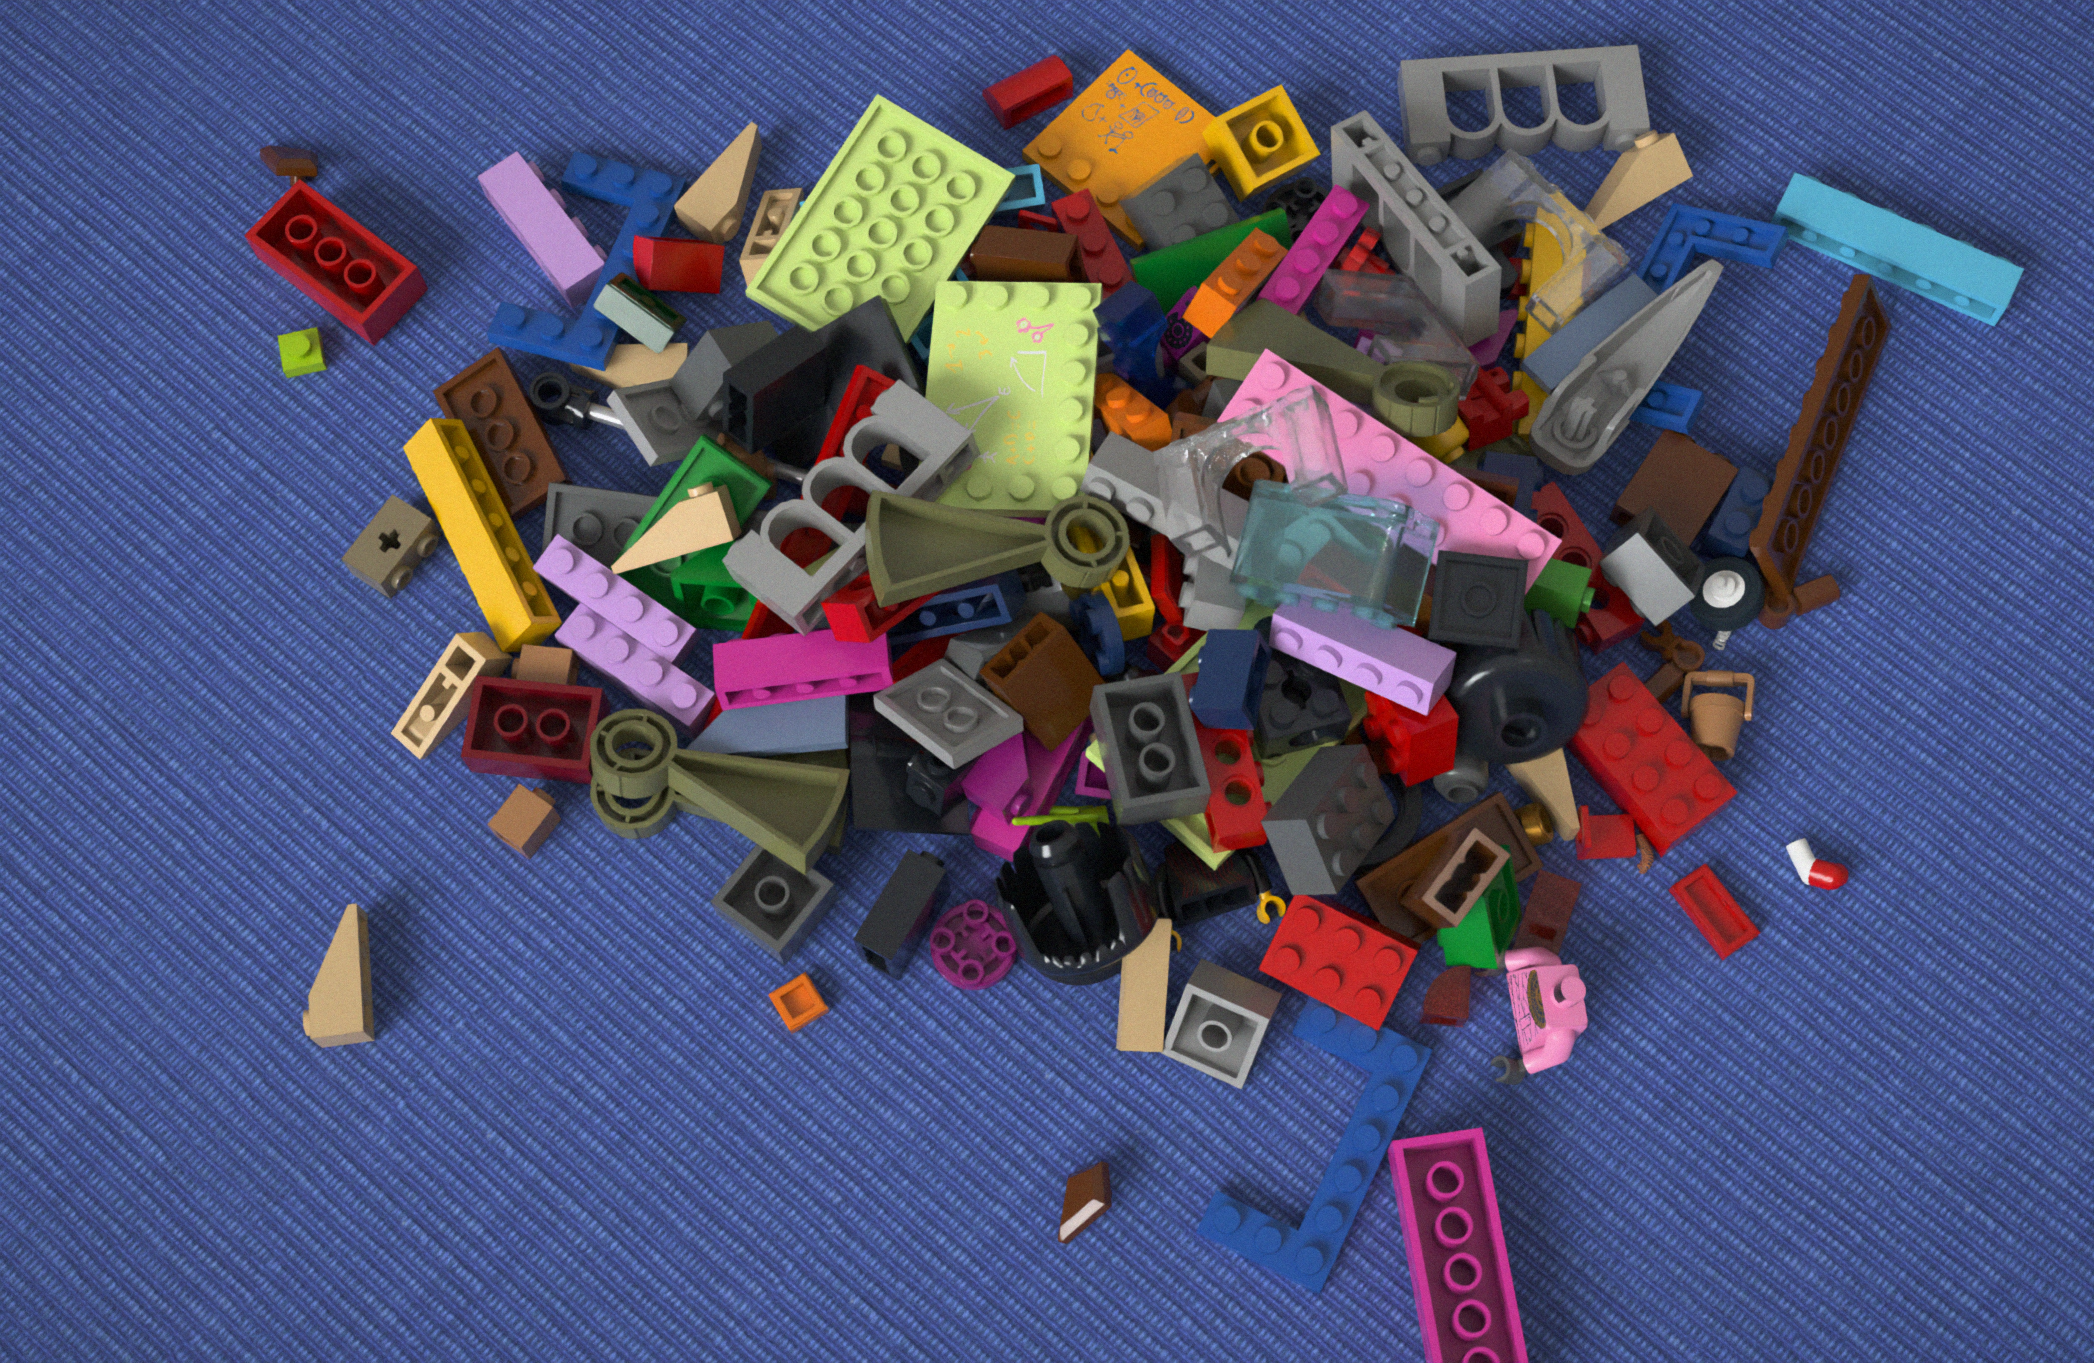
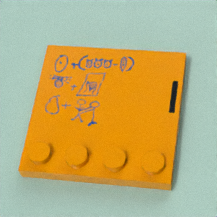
[1022,49,1222,252]

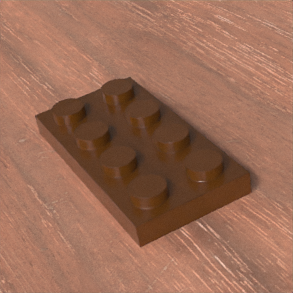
[433,347,573,523]
[1352,791,1544,944]

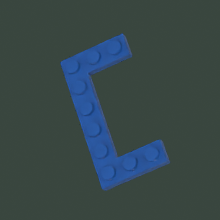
[487,151,688,371]
[1629,203,1789,435]
[1196,996,1433,1294]

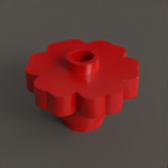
[1324,225,1396,304]

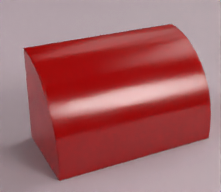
[982,55,1073,131]
[633,235,725,294]

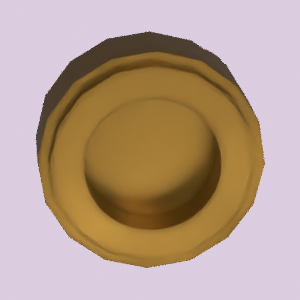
[1513,801,1554,847]

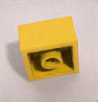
[1202,84,1320,203]

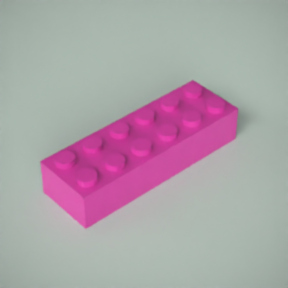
[1387,1127,1529,1363]

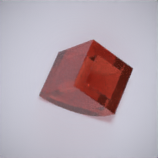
[1419,966,1471,1027]

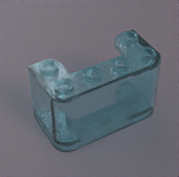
[1228,480,1440,631]

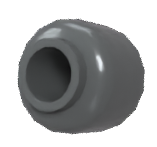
[1433,746,1489,803]

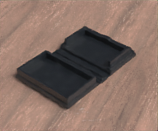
[772,295,926,467]
[849,690,970,836]

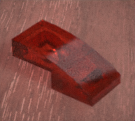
[1512,869,1582,956]

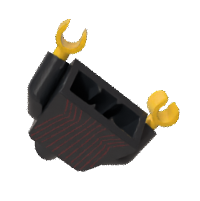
[1152,835,1286,953]

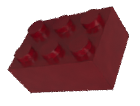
[460,675,611,784]

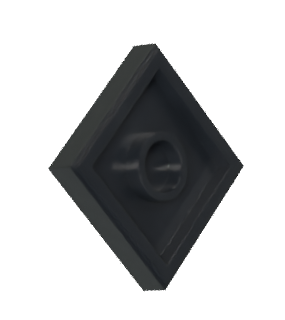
[1428,550,1529,650]

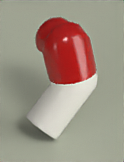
[1786,838,1849,890]

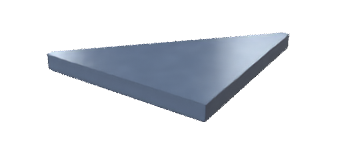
[686,615,849,758]

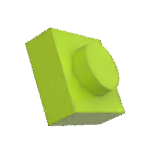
[277,327,327,378]

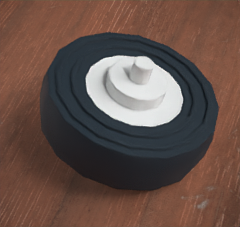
[1688,557,1765,631]

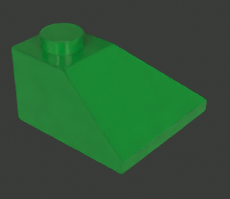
[670,541,757,632]
[1437,845,1523,969]

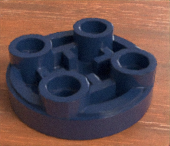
[1068,590,1125,677]

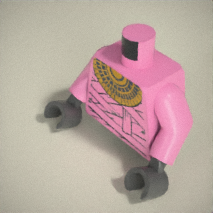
[1474,946,1588,1085]

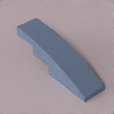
[1520,273,1658,395]

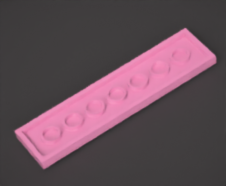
[1217,349,1562,595]

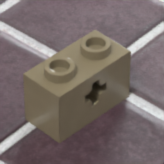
[341,494,441,599]

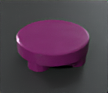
[930,899,1018,990]

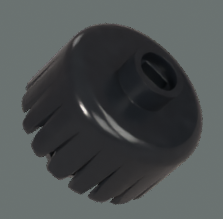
[1439,607,1590,764]
[994,820,1160,976]

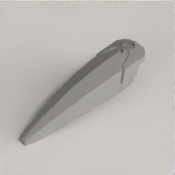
[1529,259,1724,475]

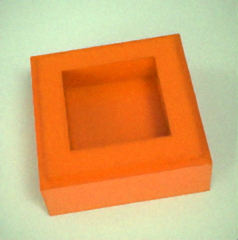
[768,972,829,1034]

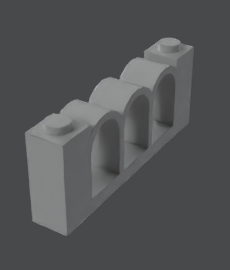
[1397,45,1650,166]
[1331,110,1502,350]
[722,379,980,637]

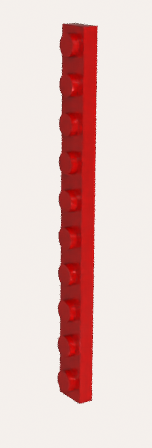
[701,365,896,733]

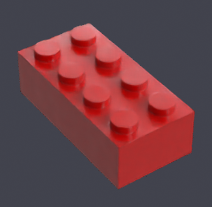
[244,179,428,346]
[1565,662,1738,858]

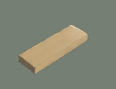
[1116,917,1172,1052]

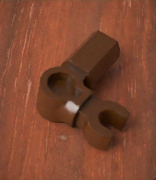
[1758,565,1840,630]
[1638,619,1705,705]

